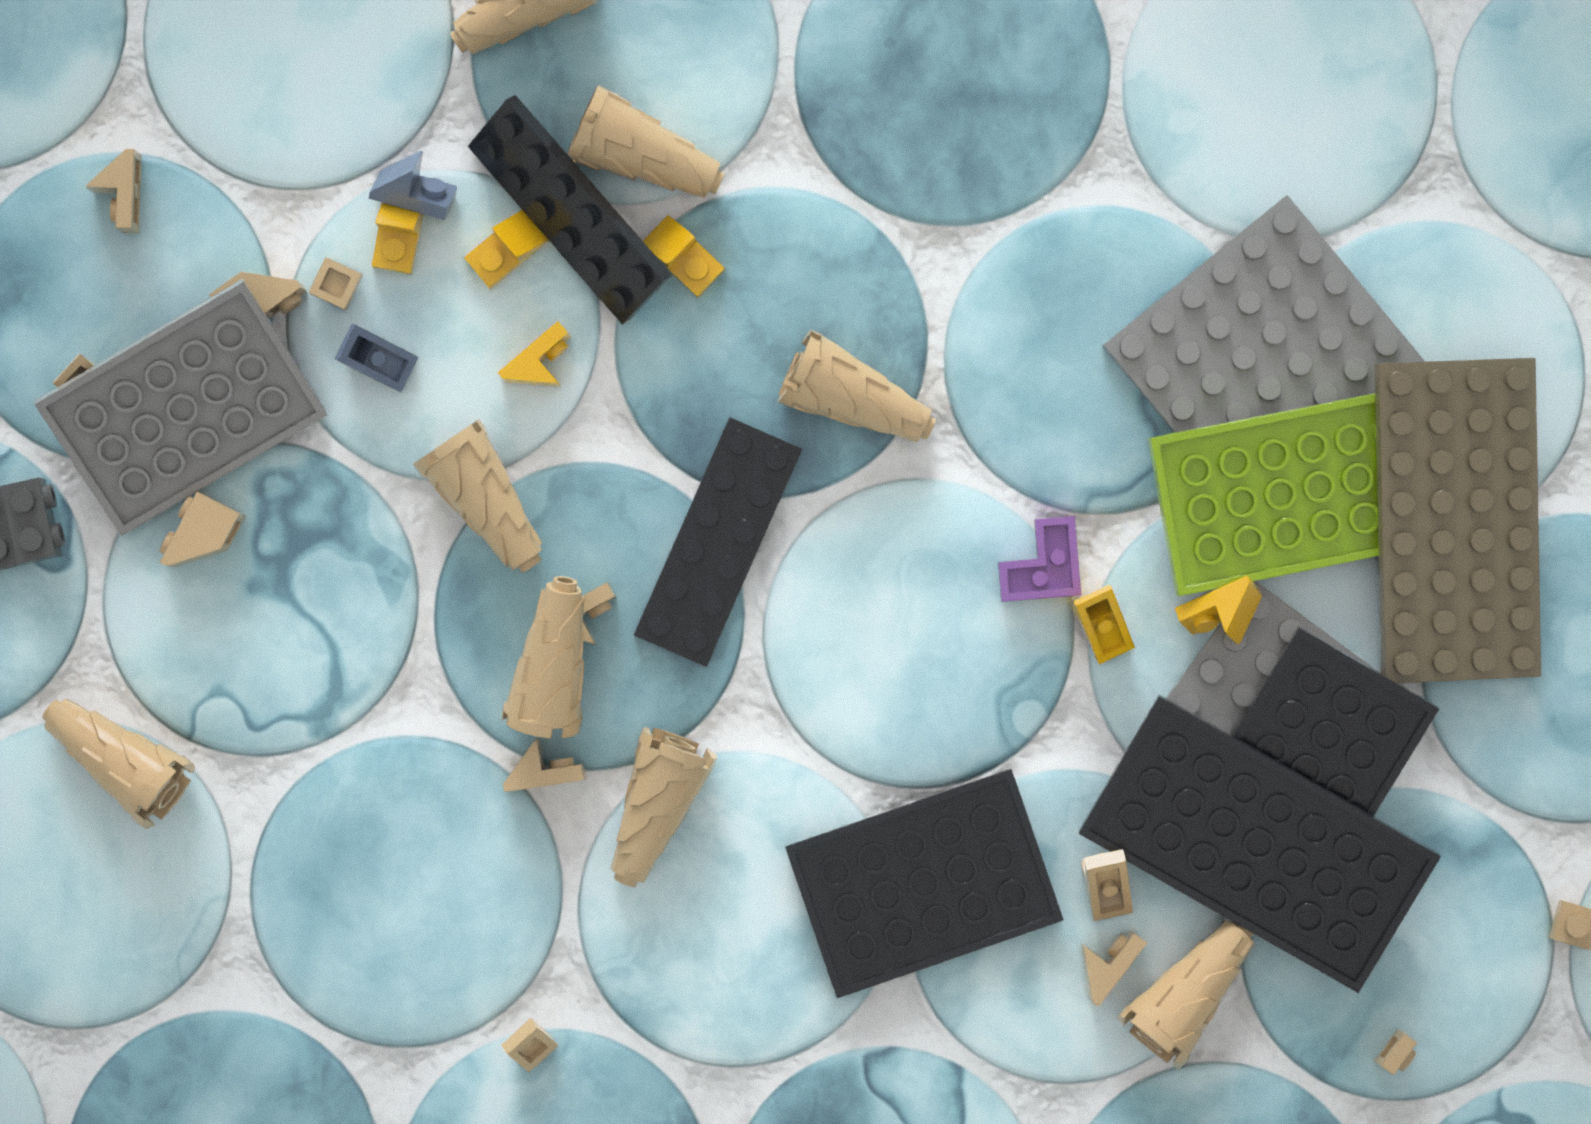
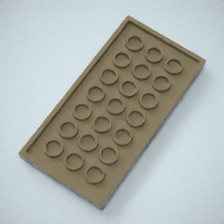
[1375,358,1541,683]

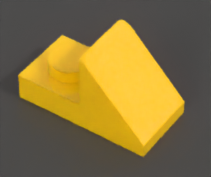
[372,203,423,275]
[464,210,549,290]
[643,215,725,298]
[498,321,571,387]
[1175,576,1262,645]
[1072,585,1135,665]

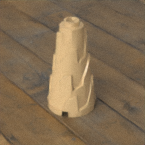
[450,0,600,54]
[567,85,724,198]
[777,330,936,442]
[413,419,543,573]
[502,576,585,738]
[42,699,195,829]
[610,727,717,887]
[1118,920,1255,1069]

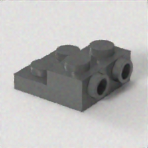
[0,477,65,570]

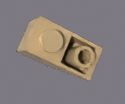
[209,272,307,319]
[160,492,246,567]

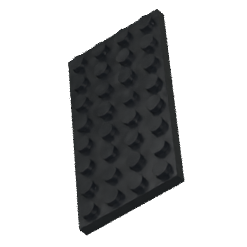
[1079,694,1441,993]

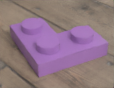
[998,516,1081,602]

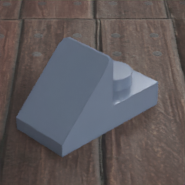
[368,151,457,220]
[335,323,418,392]

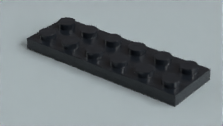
[467,95,672,325]
[634,417,802,667]

